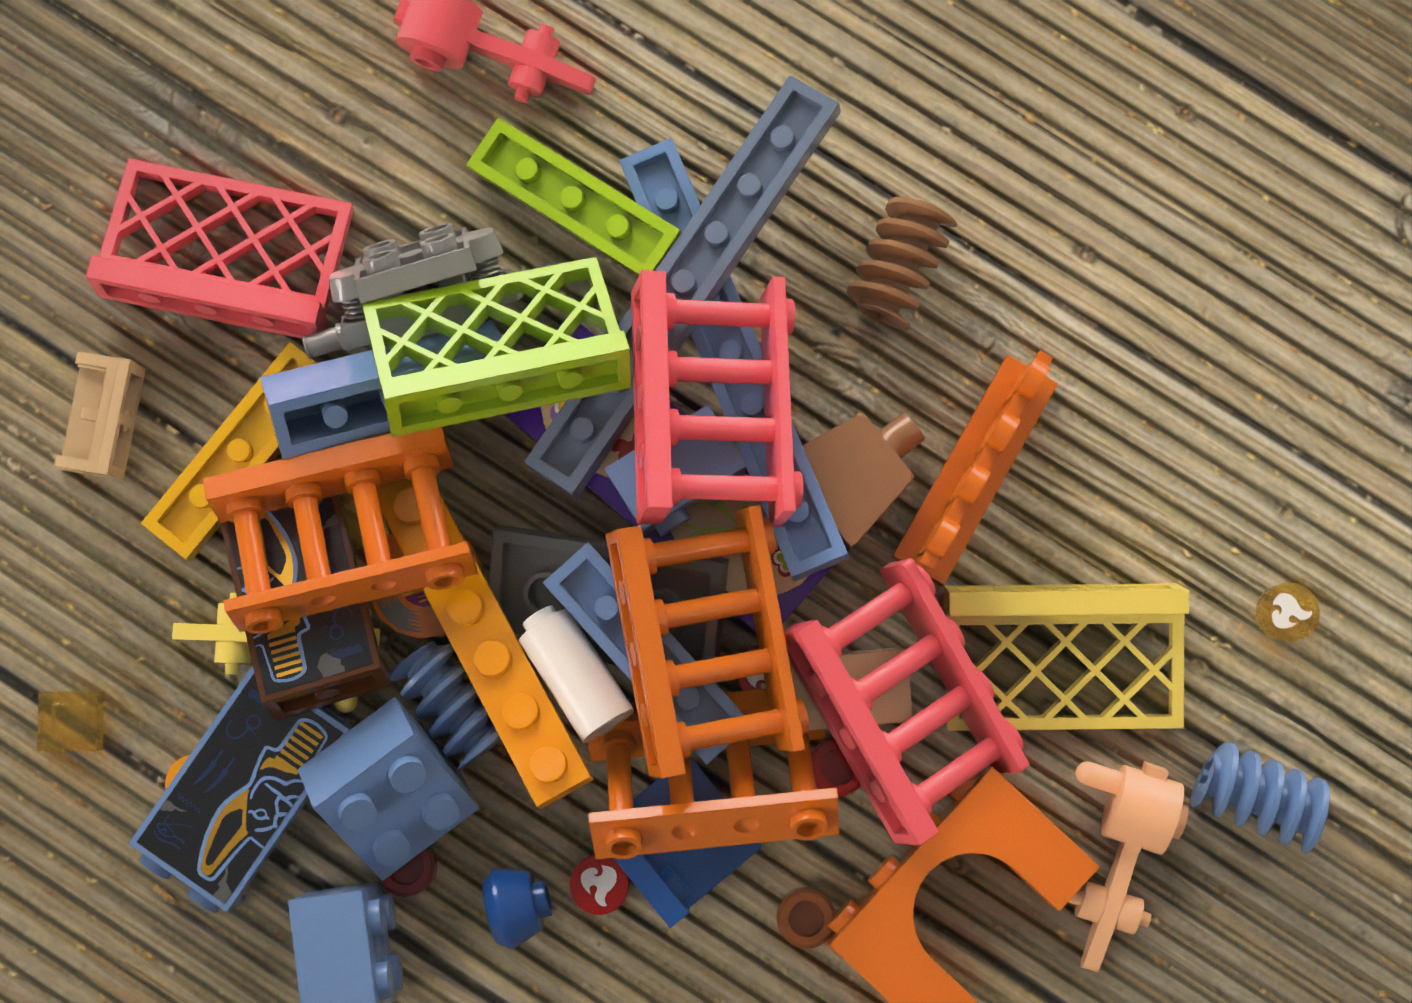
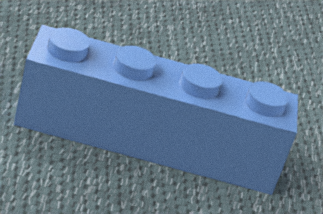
[260,320,502,459]

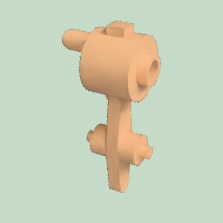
[1069,761,1189,972]

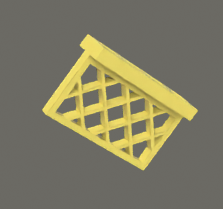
[943,583,1189,731]

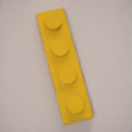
[141,342,317,561]

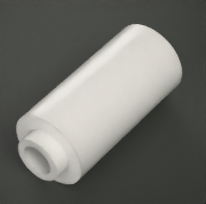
[518,605,634,743]

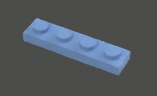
[543,542,744,765]

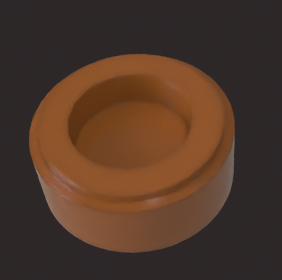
[776,887,836,949]

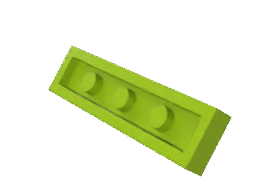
[466,117,682,276]

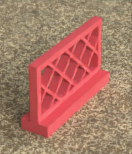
[86,158,354,339]

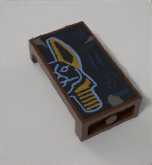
[220,494,392,721]

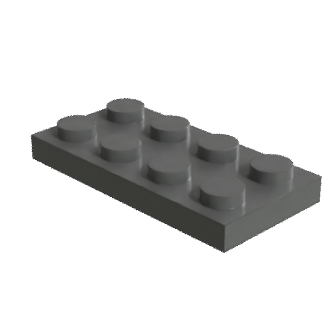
[489,525,729,665]

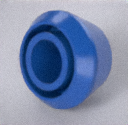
[482,868,553,949]

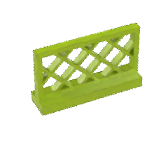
[362,257,631,437]

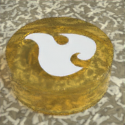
[1256,583,1320,642]

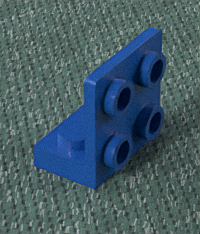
[614,757,761,928]

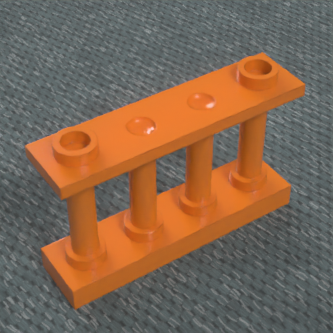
[202,427,478,634]
[605,505,809,778]
[588,688,839,859]

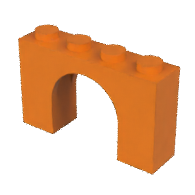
[827,766,1100,1003]

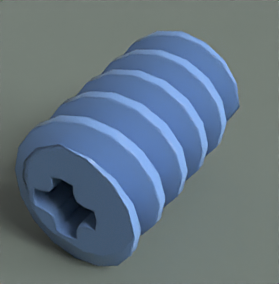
[389,640,501,772]
[1190,741,1330,853]

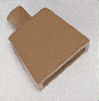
[802,412,925,552]

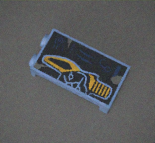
[128,665,355,913]

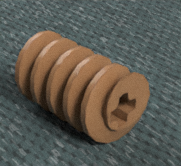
[846,197,957,331]

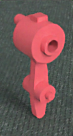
[394,0,596,103]

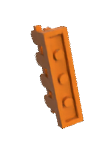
[892,350,1058,586]

